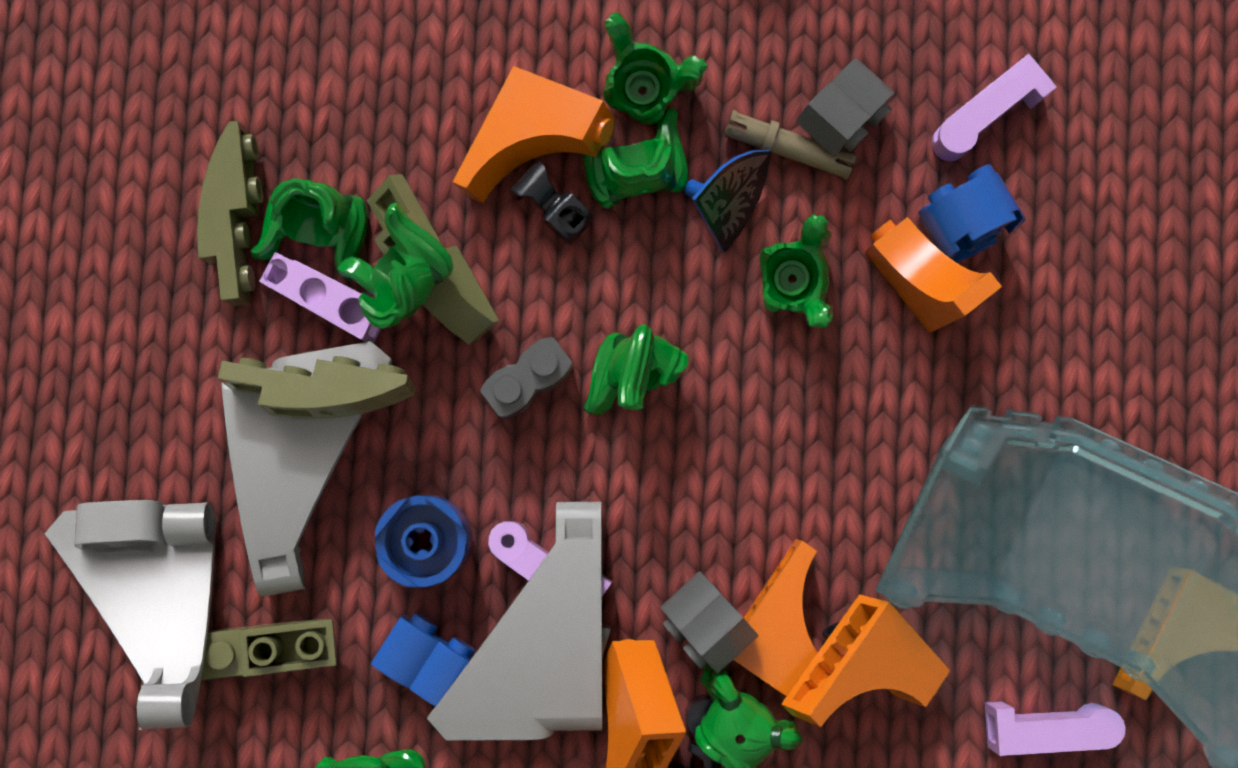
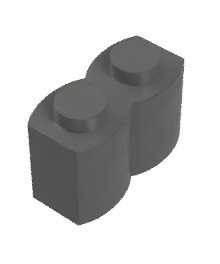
[795,58,895,157]
[480,337,574,420]
[660,571,759,674]

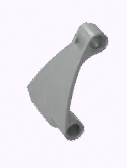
[222,341,393,597]
[45,500,216,730]
[427,502,602,740]

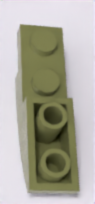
[197,120,264,306]
[367,174,499,344]
[217,356,416,419]
[201,618,337,680]

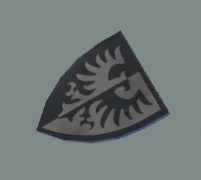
[685,150,771,253]

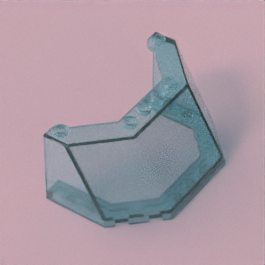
[875,405,1238,768]

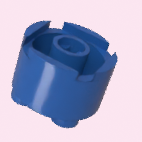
[918,164,1026,263]
[375,495,473,588]

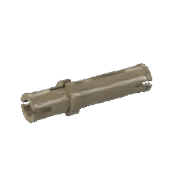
[724,110,857,180]

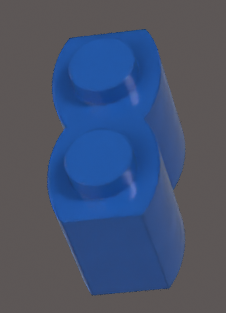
[371,612,476,707]

